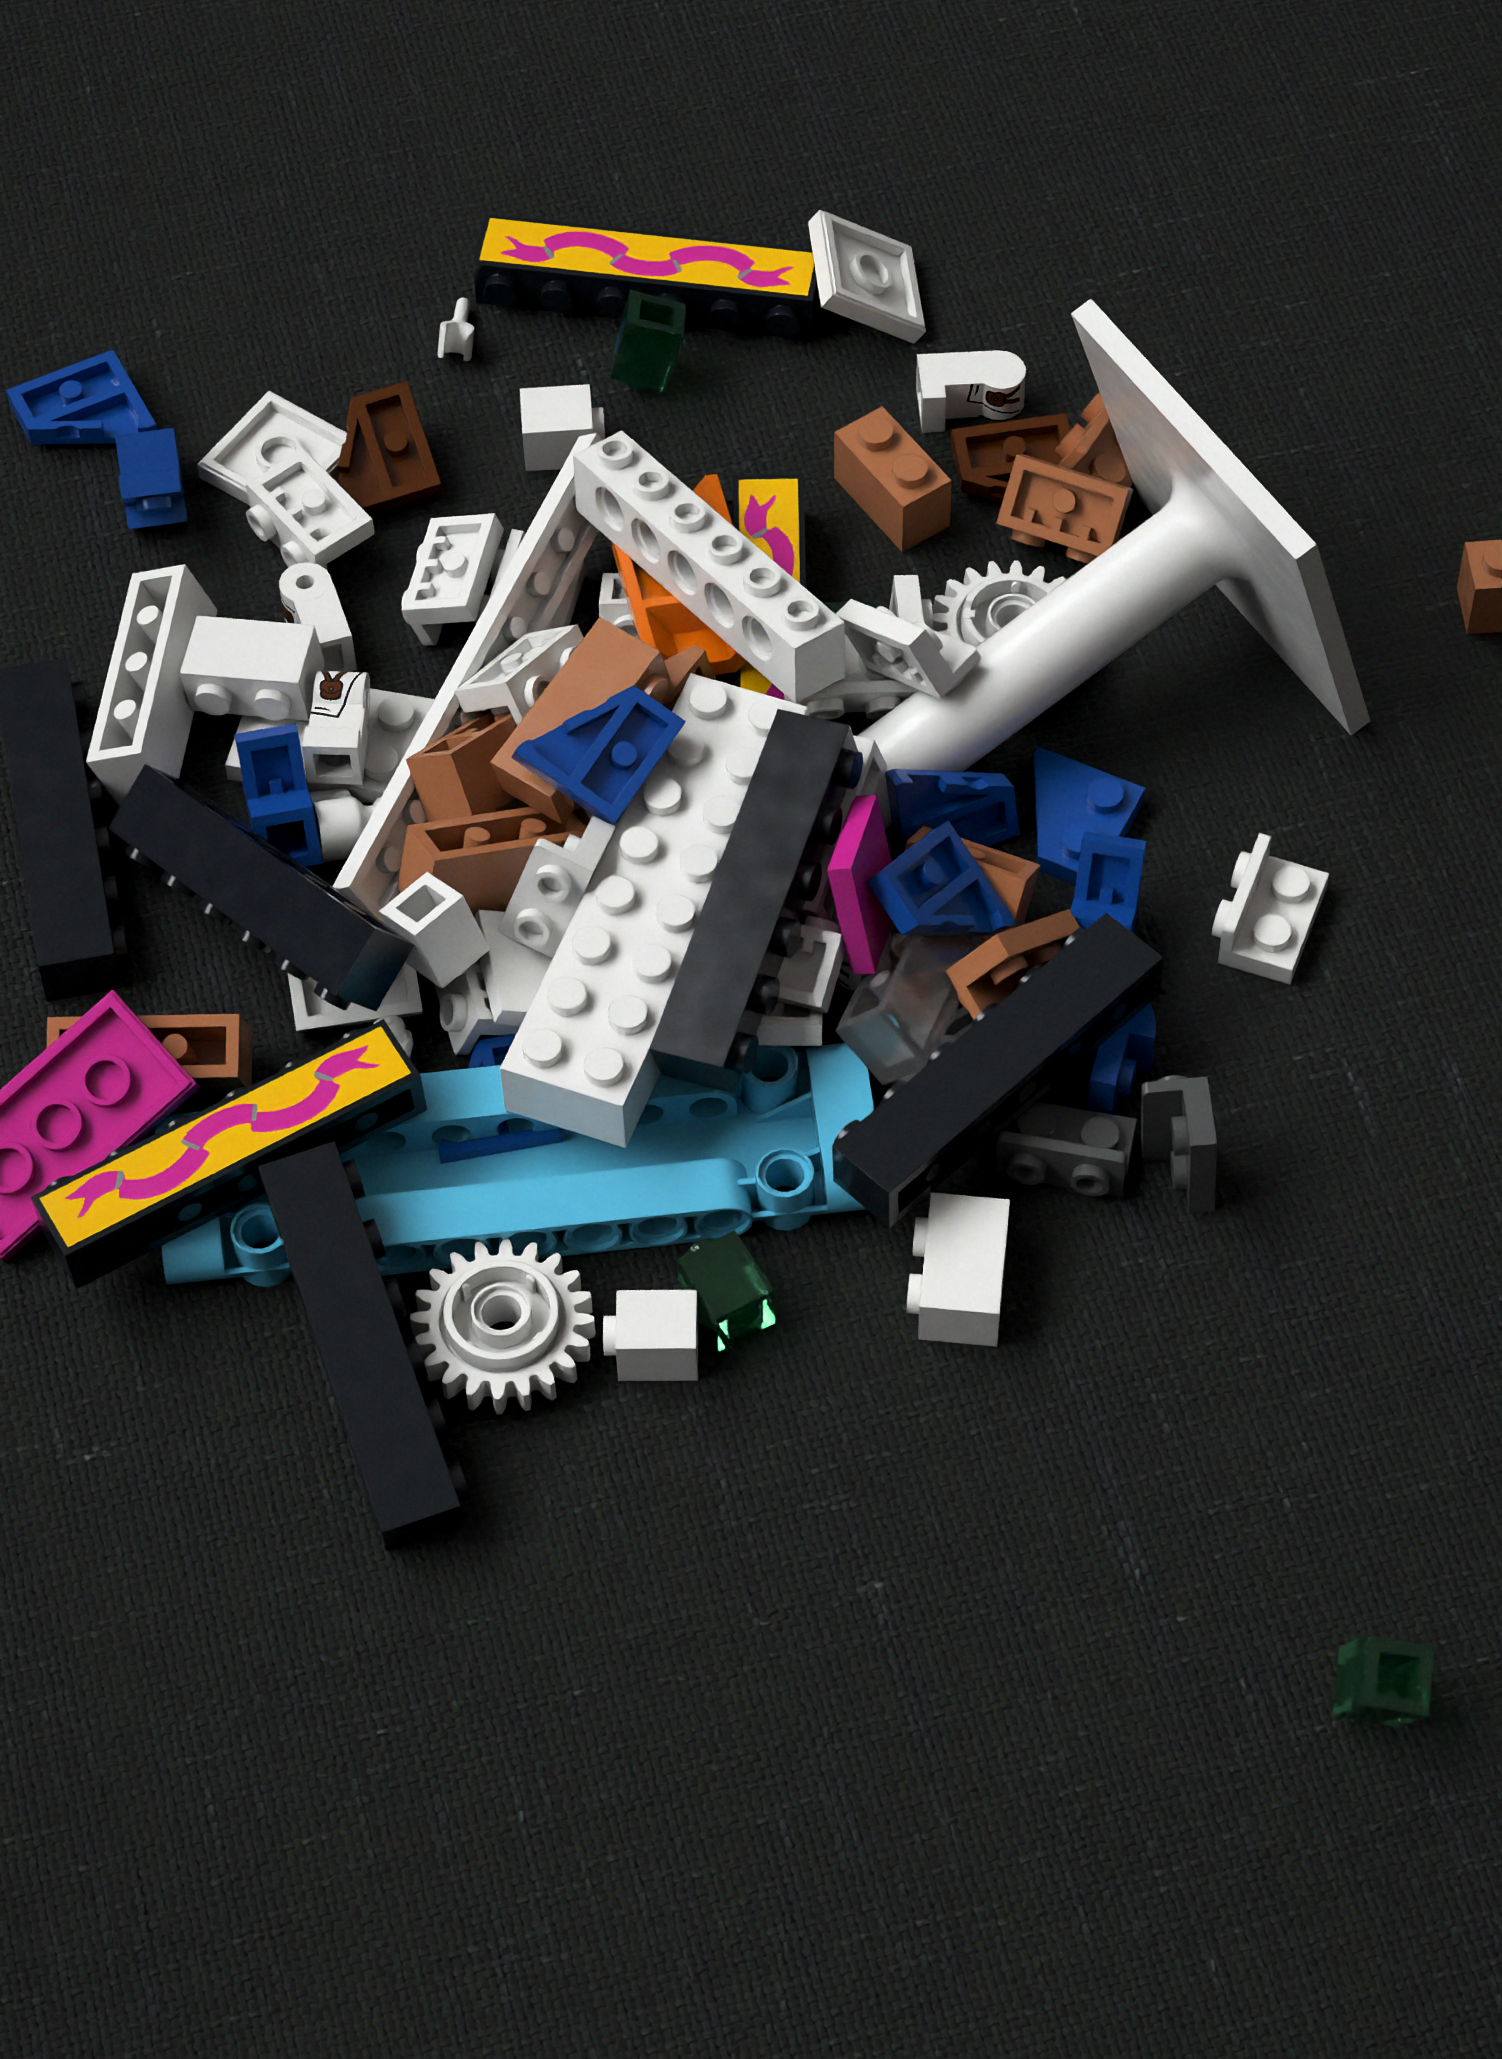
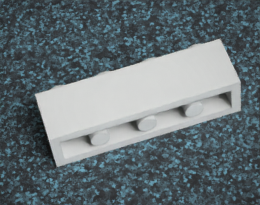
[86,564,218,807]

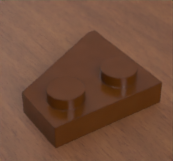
[338,381,443,516]
[950,413,1070,503]

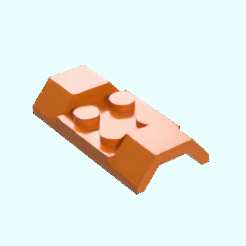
[611,474,746,676]

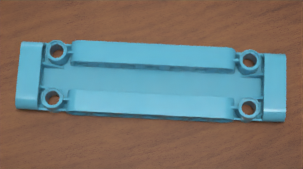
[155,1041,874,1287]

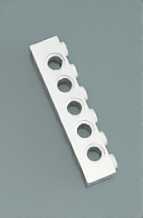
[573,430,845,704]

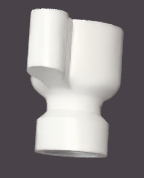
[309,787,381,863]

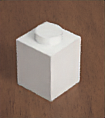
[520,384,605,471]
[379,872,490,989]
[603,1290,698,1381]

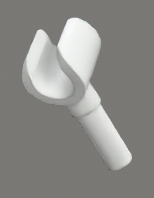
[437,298,474,361]

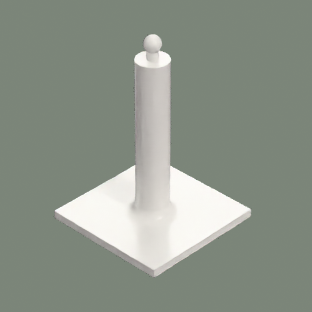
[857,299,1370,830]

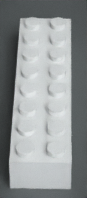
[500,673,808,1148]

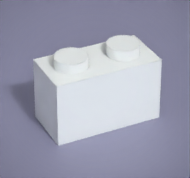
[180,616,325,721]
[906,1192,1010,1347]

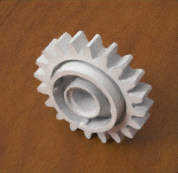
[933,561,1066,647]
[410,1238,595,1414]

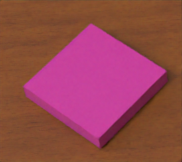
[827,795,893,975]

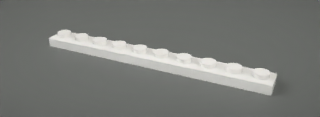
[333,433,602,924]

